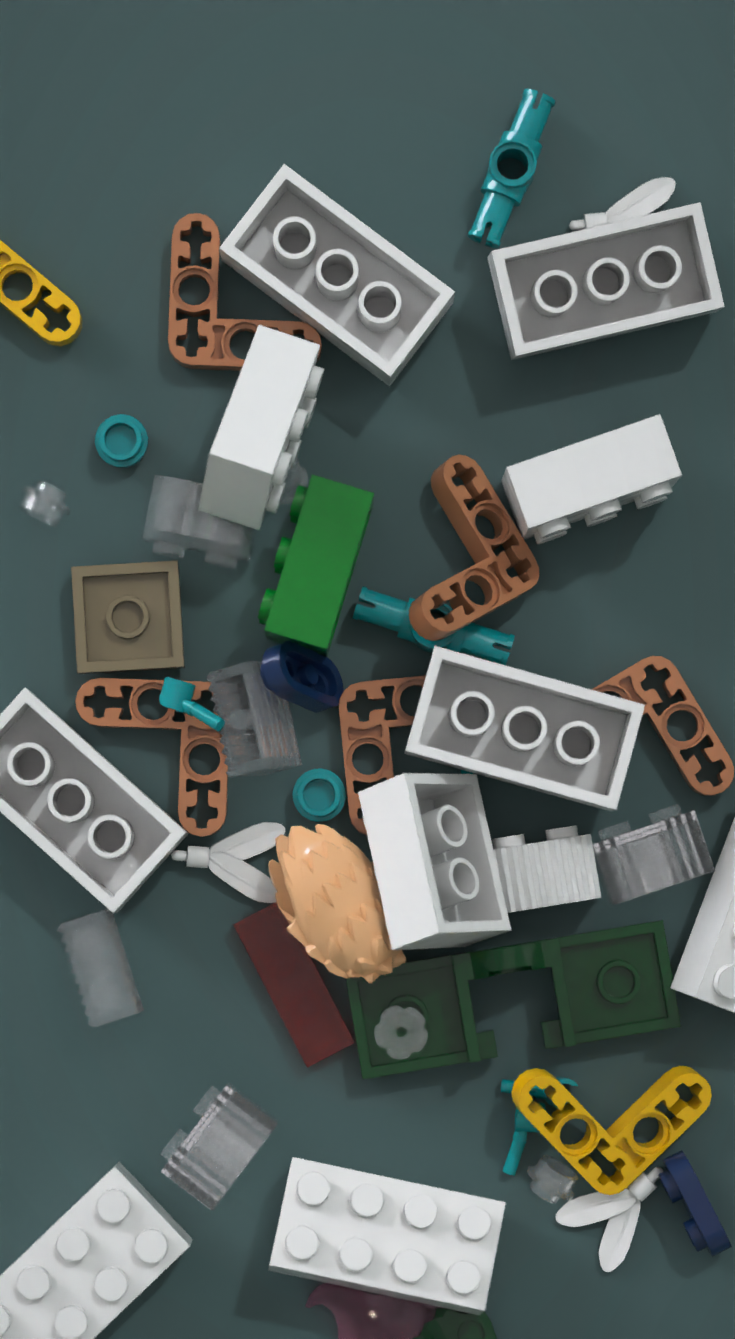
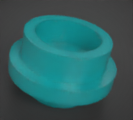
[95,414,148,468]
[293,768,346,822]

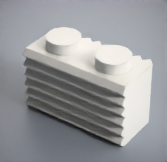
[492,825,601,913]

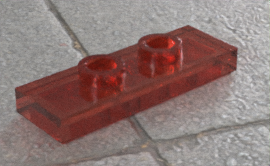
[233,902,355,1068]

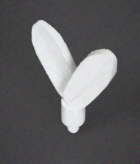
[569,177,676,231]
[171,822,285,903]
[556,1167,663,1272]

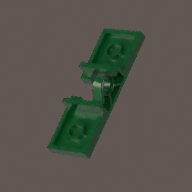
[346,920,681,1079]

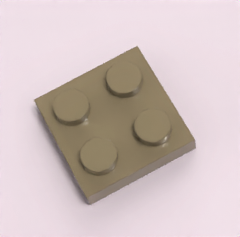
[71,560,185,674]

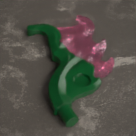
[305,1283,497,1339]

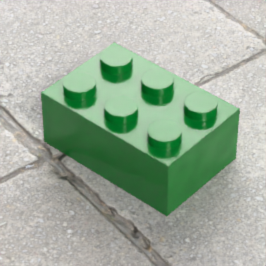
[258,474,374,657]

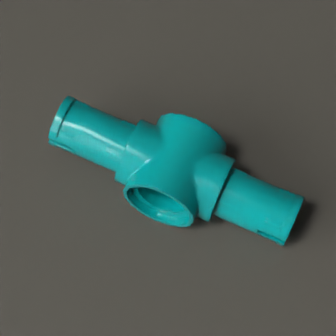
[467,89,556,249]
[352,586,515,666]

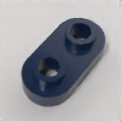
[260,641,344,713]
[658,1150,732,1257]

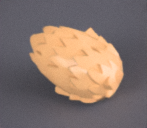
[268,824,406,984]

